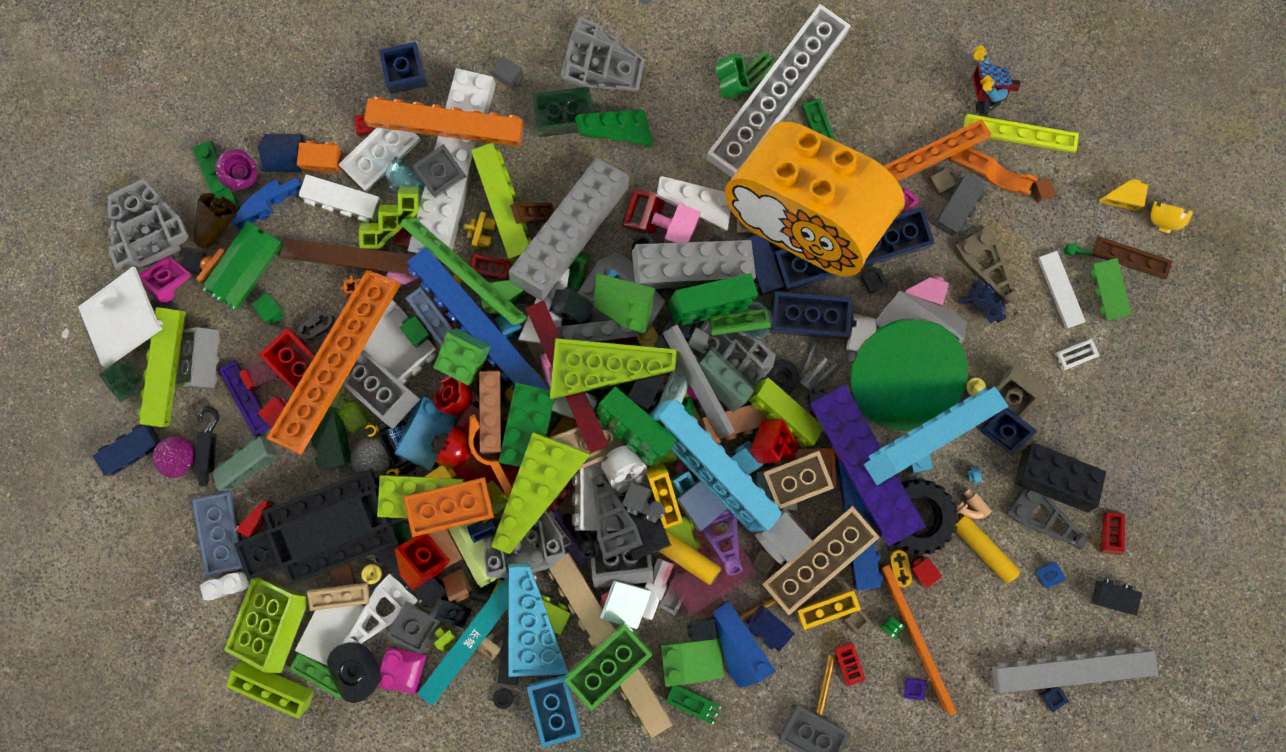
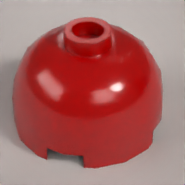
[433,376,473,416]
[435,427,472,468]

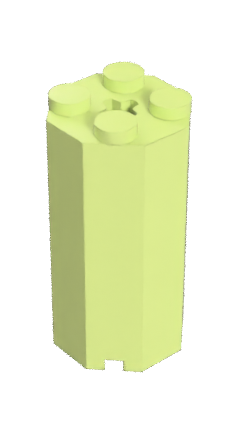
[449,521,500,588]

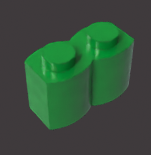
[716,53,750,100]

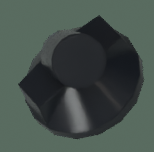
[976,101,1001,116]

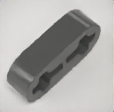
[298,312,334,340]

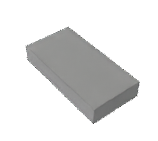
[658,571,693,616]

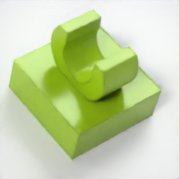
[434,627,459,652]

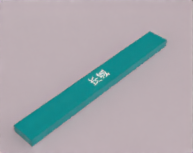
[417,578,509,706]

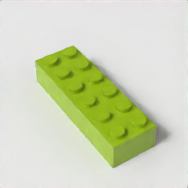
[471,143,532,266]

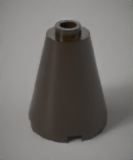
[193,193,237,248]

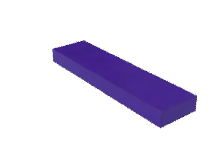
[218,360,271,436]

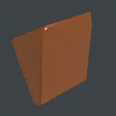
[1031,178,1056,202]

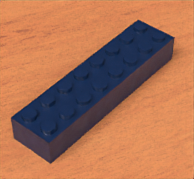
[774,207,935,292]

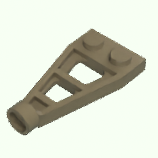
[954,227,1019,305]

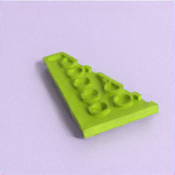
[550,339,677,399]
[491,432,591,554]

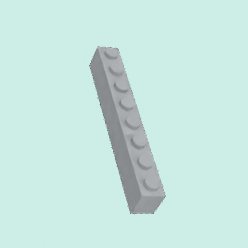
[991,646,1158,693]

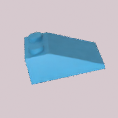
[395,397,458,471]

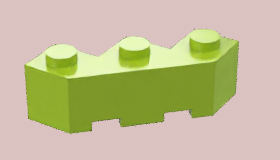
[359,186,419,249]

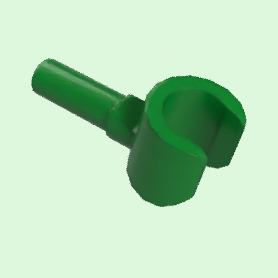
[1063,243,1092,257]

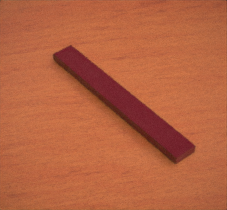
[526,300,609,454]

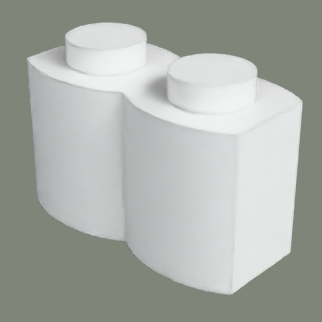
[200,572,249,600]

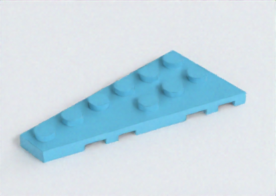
[508,563,568,677]

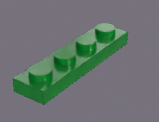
[192,140,240,212]

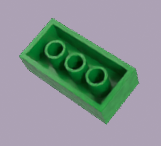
[668,273,758,325]
[499,383,555,467]
[595,387,678,468]

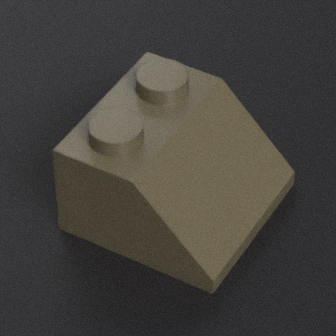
[994,363,1046,418]

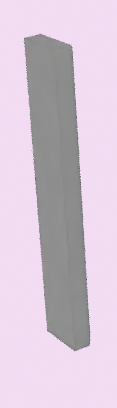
[663,325,735,439]

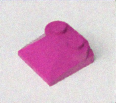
[138,256,191,302]
[378,646,427,694]

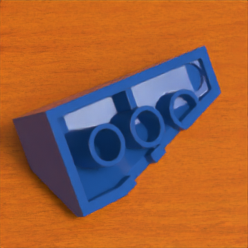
[712,600,776,688]

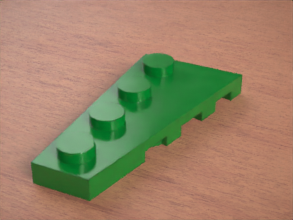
[575,109,654,148]

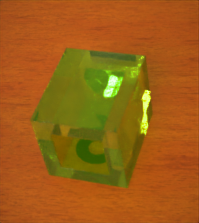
[338,401,371,433]

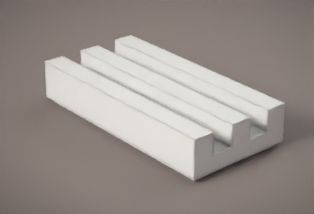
[1055,338,1100,371]

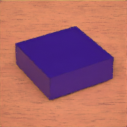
[903,677,926,700]

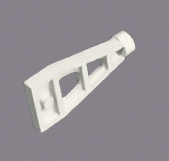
[343,573,418,644]

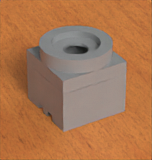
[755,507,813,564]

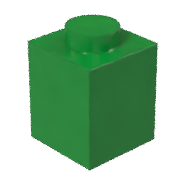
[251,293,287,325]
[399,316,432,348]

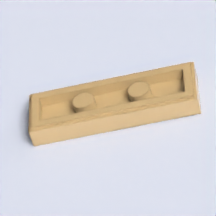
[307,583,370,611]

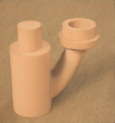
[955,488,992,519]

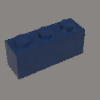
[743,235,784,296]
[93,424,161,476]

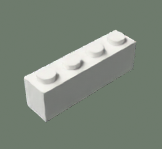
[298,174,383,223]

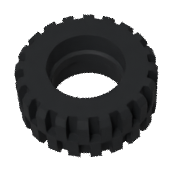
[892,479,959,555]

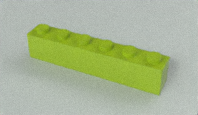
[138,307,186,427]

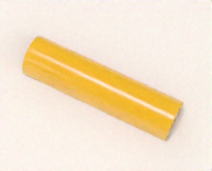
[955,514,1021,584]
[659,531,722,585]

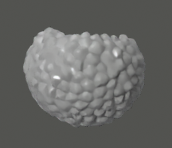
[350,437,391,478]

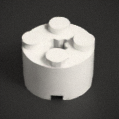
[601,446,647,493]

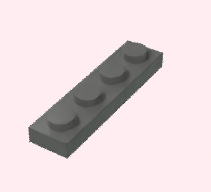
[556,320,638,343]

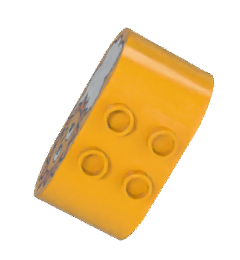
[725,122,905,277]

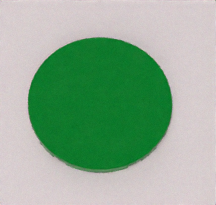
[850,318,968,431]

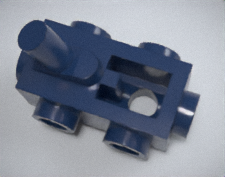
[960,279,1007,324]

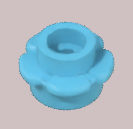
[968,466,982,485]

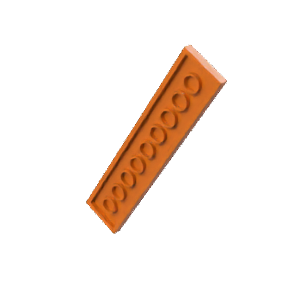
[266,270,400,455]

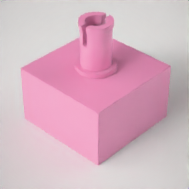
[651,203,701,243]

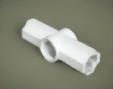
[642,558,673,620]

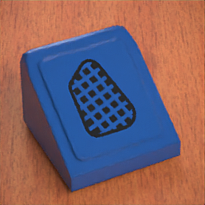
[1035,561,1066,589]

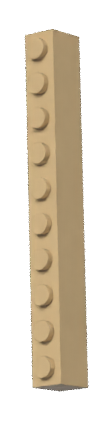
[547,552,672,738]

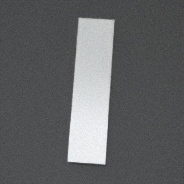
[1037,251,1086,329]

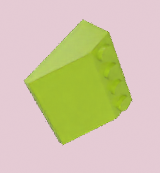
[224,577,308,673]

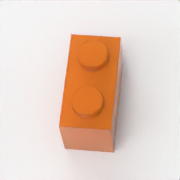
[297,141,342,173]

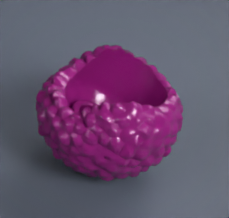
[215,148,258,190]
[152,437,195,478]

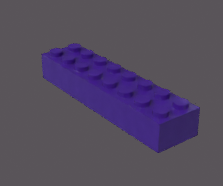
[809,385,926,547]

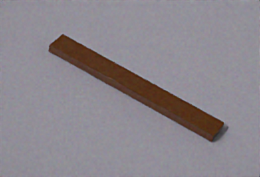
[279,238,415,276]

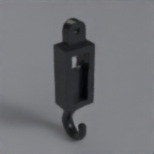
[194,406,220,487]

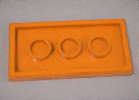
[403,477,494,537]

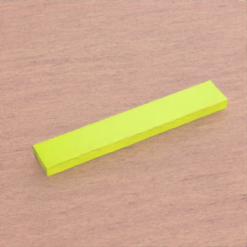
[963,114,1079,153]

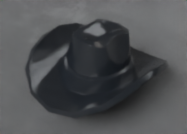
[327,642,380,703]

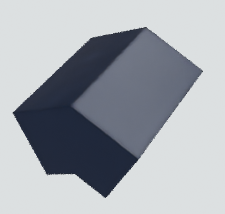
[467,518,497,543]

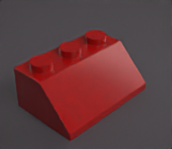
[258,328,316,392]

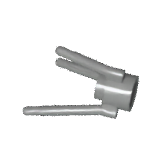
[799,342,839,391]

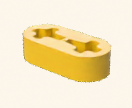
[889,550,912,587]

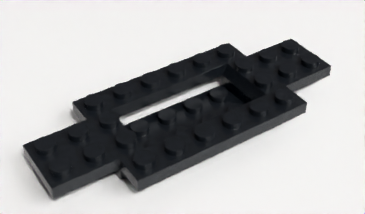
[234,468,417,585]

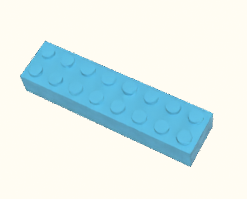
[864,387,1008,485]
[648,399,783,532]

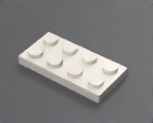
[338,128,421,193]

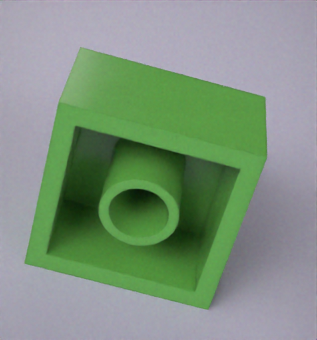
[433,328,491,386]

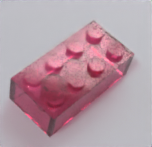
[668,541,758,616]

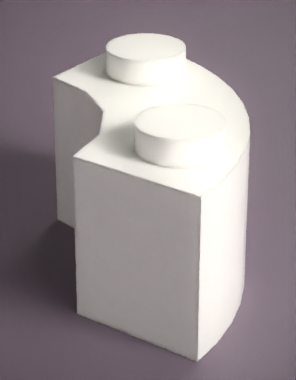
[846,313,878,352]

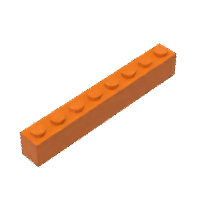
[364,97,524,147]

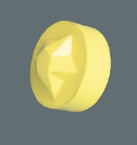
[965,378,986,397]
[361,564,382,584]

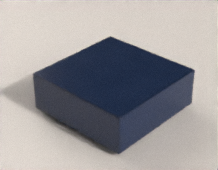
[1040,687,1069,712]

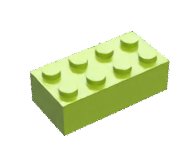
[377,475,465,518]

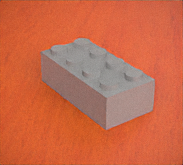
[343,349,420,429]

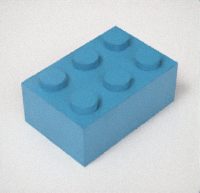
[527,674,582,748]

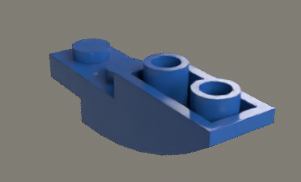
[232,178,303,229]

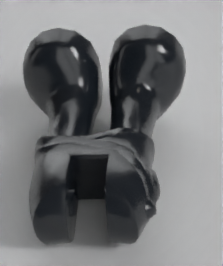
[563,513,612,559]

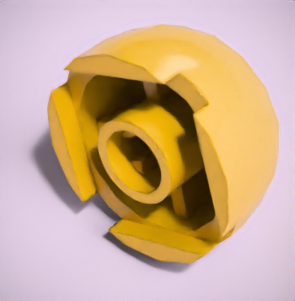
[1150,201,1194,234]

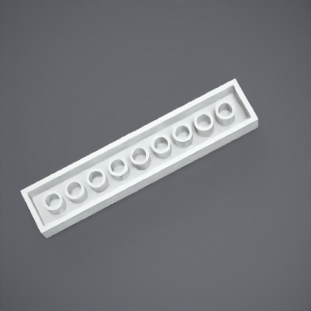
[706,4,851,178]
[408,68,496,263]

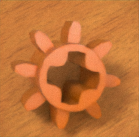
[340,276,361,298]

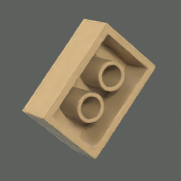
[763,450,834,509]

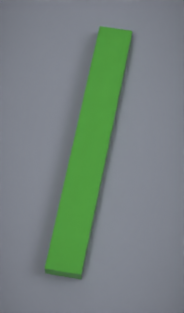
[400,218,526,325]

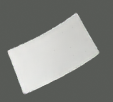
[295,605,371,666]

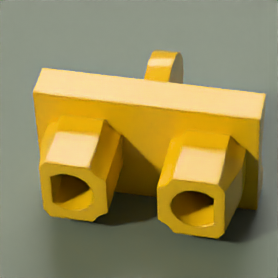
[463,212,497,250]

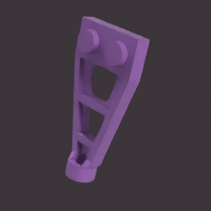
[701,509,742,575]

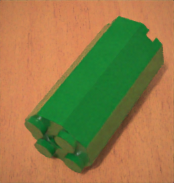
[203,221,283,311]

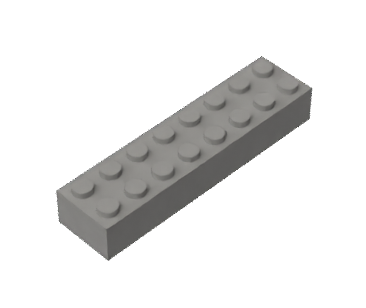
[509,157,629,301]

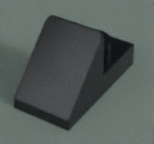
[430,597,471,628]

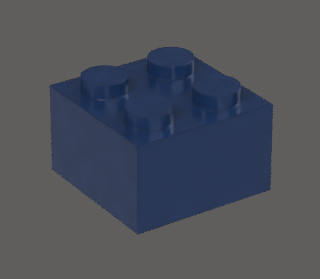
[379,42,428,94]

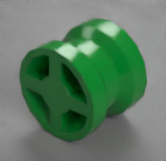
[880,615,905,640]

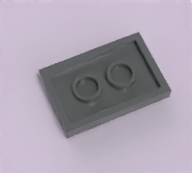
[779,704,851,752]

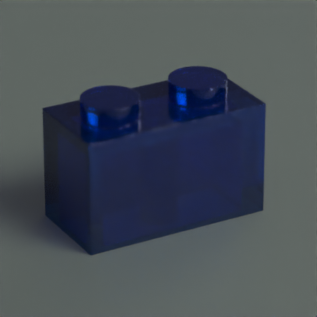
[746,604,795,652]

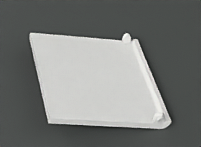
[78,267,163,368]

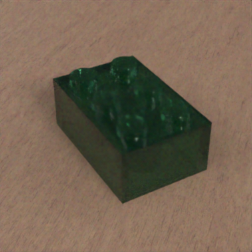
[532,87,593,138]
[311,407,351,471]

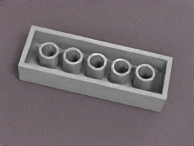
[632,240,756,289]

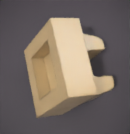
[477,633,503,661]

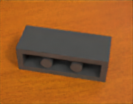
[933,173,987,237]

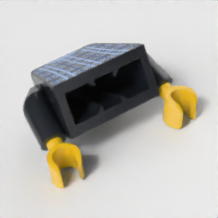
[365,420,416,476]

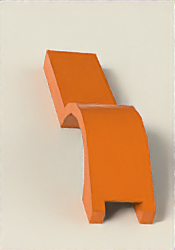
[950,147,1038,196]
[468,414,512,499]

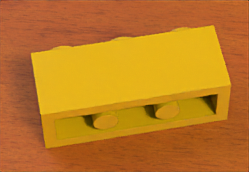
[645,462,683,529]
[795,589,861,630]

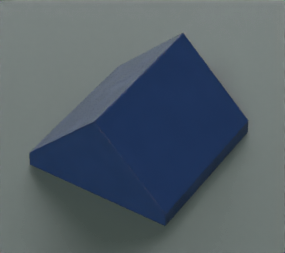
[258,134,303,172]
[980,407,1037,455]

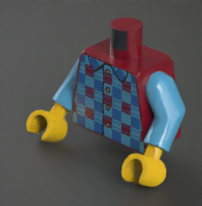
[972,45,1020,102]

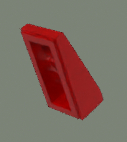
[470,253,511,280]
[235,500,273,537]
[1101,511,1125,555]
[833,642,866,687]

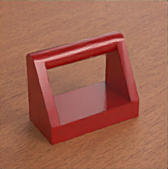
[621,190,666,233]

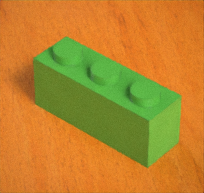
[1090,258,1132,321]

